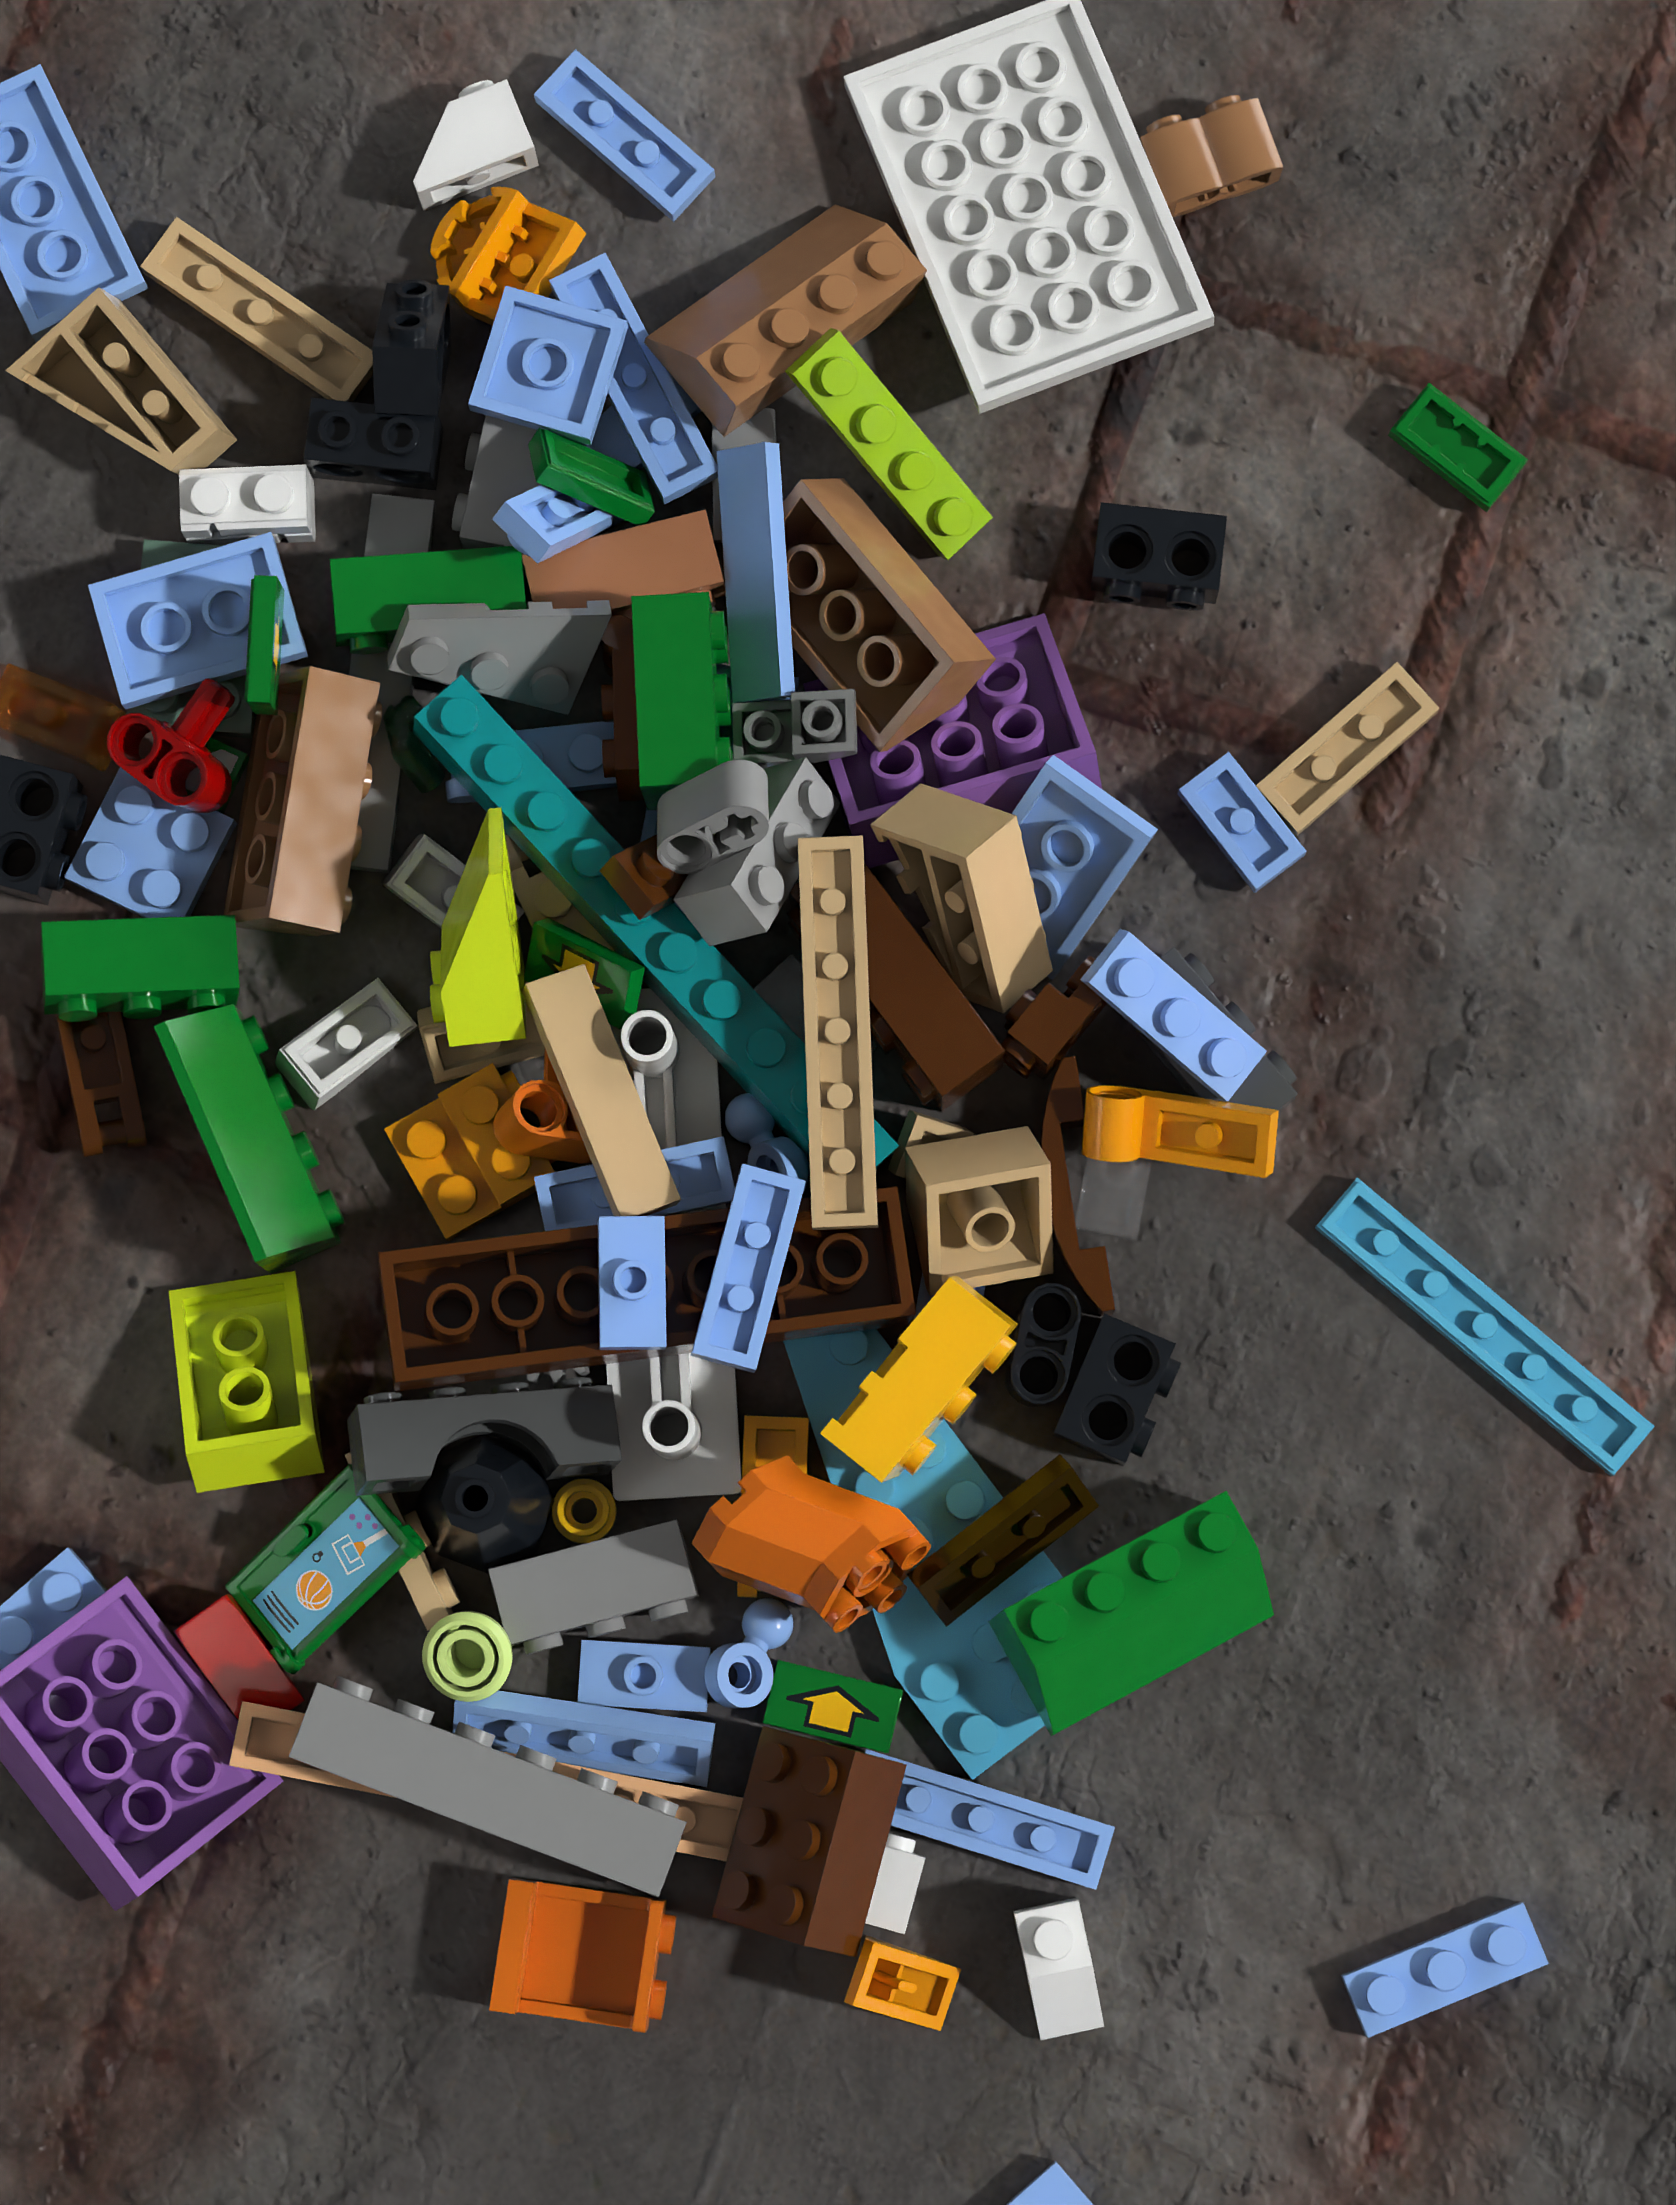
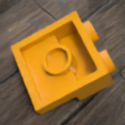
[384,1063,557,1241]

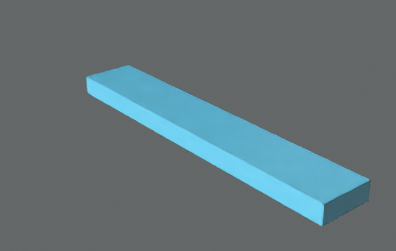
[1315,1177,1655,1476]

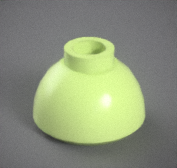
[422,1611,513,1702]

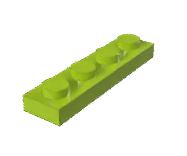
[785,328,993,560]

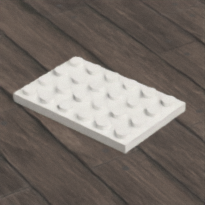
[843,0,1214,414]

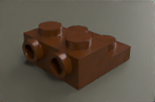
[1001,955,1108,1081]

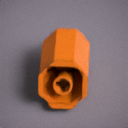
[692,1455,931,1633]

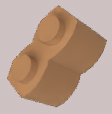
[1140,95,1283,217]

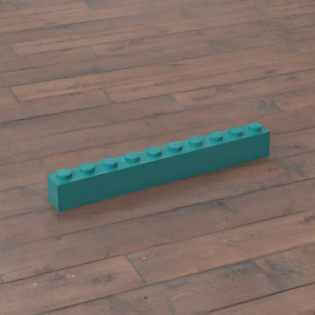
[413,674,899,1169]

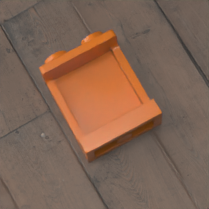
[489,1877,677,2033]

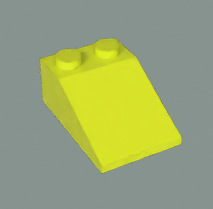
[430,807,526,1047]
[169,1271,325,1493]

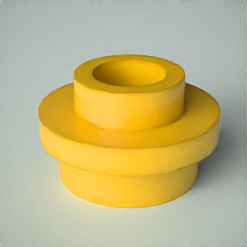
[552,1479,617,1543]

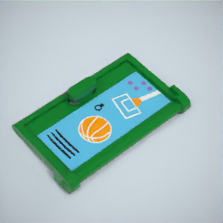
[225,1464,426,1674]

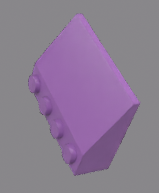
[803,613,1102,868]
[0,1576,283,1911]

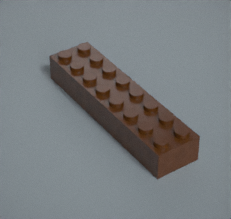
[378,1187,916,1392]

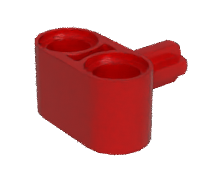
[107,678,235,813]

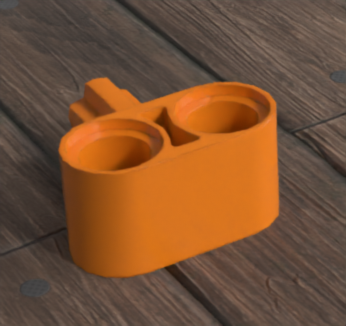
[493,1048,592,1164]

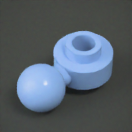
[725,1093,810,1193]
[704,1598,793,1708]

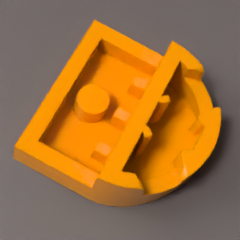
[430,187,586,326]

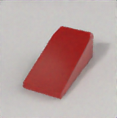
[174,1594,305,1720]

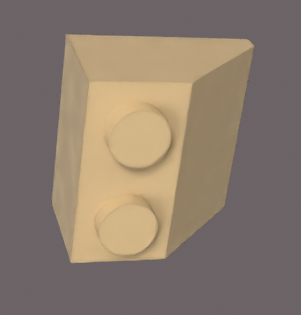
[904,1126,1053,1296]

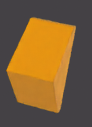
[844,1935,961,2031]

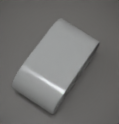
[657,760,769,874]

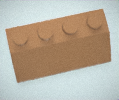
[644,204,927,437]
[783,478,996,752]
[224,666,382,936]

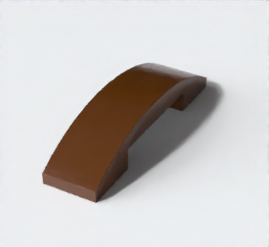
[1040,1056,1115,1317]

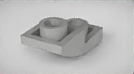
[732,689,857,768]

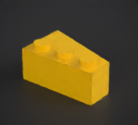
[820,1276,1018,1483]

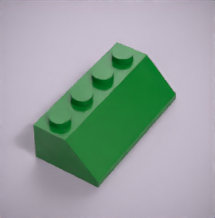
[154,1004,345,1274]
[988,1491,1274,1736]

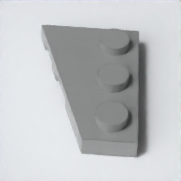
[387,600,612,715]

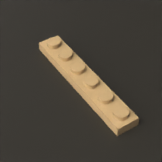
[798,835,878,1230]

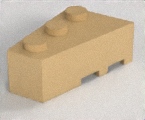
[5,287,237,475]
[870,783,1053,1013]

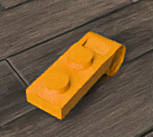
[1081,1085,1279,1178]

